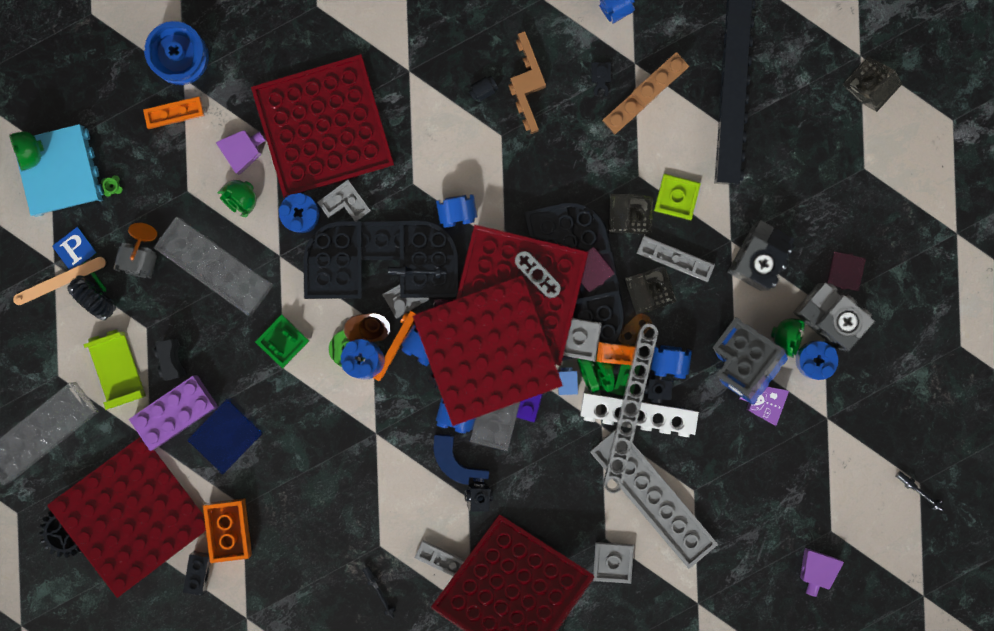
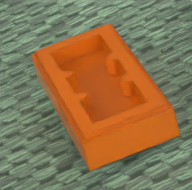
[597,342,635,365]

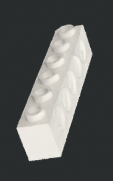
[580,392,699,437]

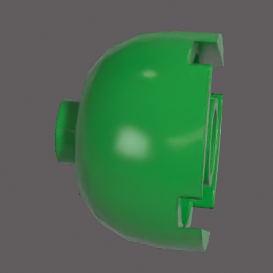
[9,131,44,171]
[217,180,257,217]
[771,318,805,358]

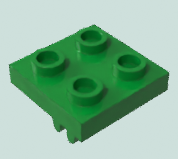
[255,314,310,369]

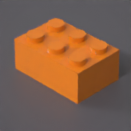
[203,498,252,563]

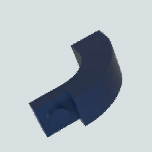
[434,434,489,485]

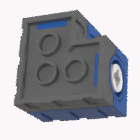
[713,317,788,405]

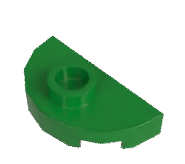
[593,357,614,392]

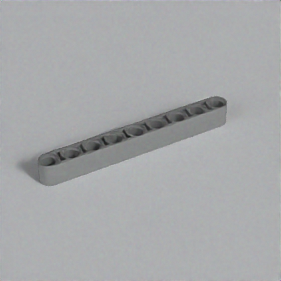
[603,324,658,493]

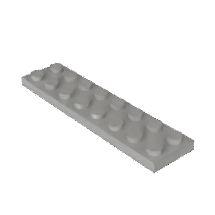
[590,429,718,569]

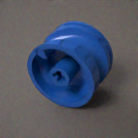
[144,21,209,85]

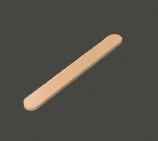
[13,257,106,305]

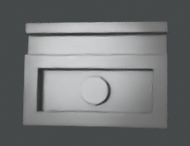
[382,285,430,319]

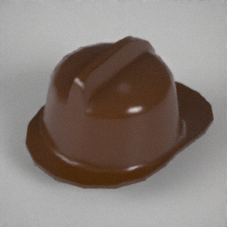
[344,312,390,342]

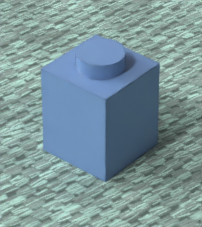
[558,367,578,395]

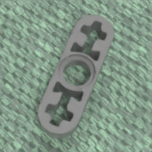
[515,252,560,298]

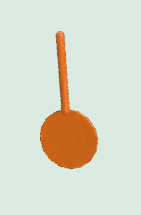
[128,223,157,260]

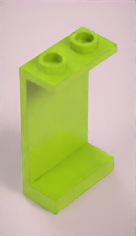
[83,329,146,410]

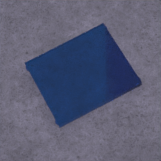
[188,399,263,474]

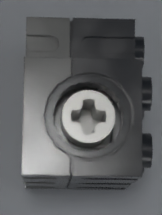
[727,220,795,291]

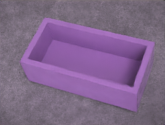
[129,375,218,451]

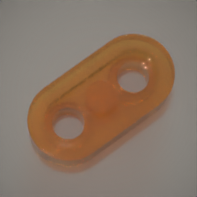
[618,314,652,345]

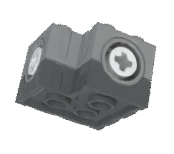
[793,283,874,351]

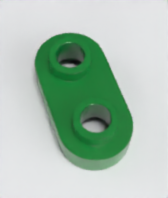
[577,359,601,394]

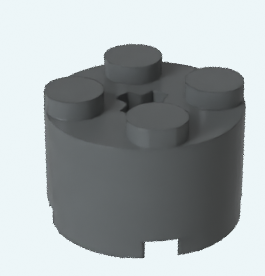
[113,243,157,279]

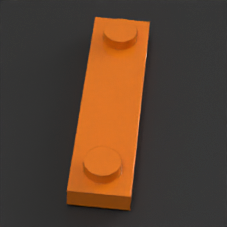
[373,311,416,381]

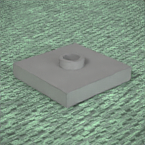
[563,318,602,361]
[593,542,634,584]

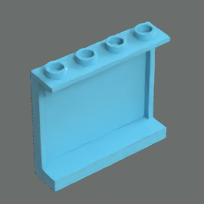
[16,124,104,217]

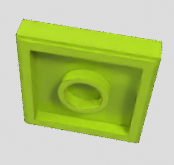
[654,174,701,220]

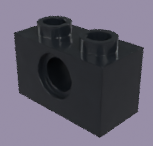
[183,551,211,596]

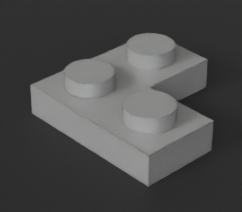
[317,180,371,221]

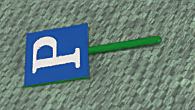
[52,227,106,292]

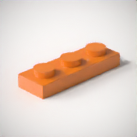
[143,97,205,129]

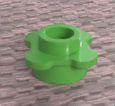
[101,175,122,197]

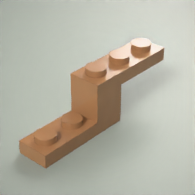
[508,31,546,134]
[602,52,689,135]

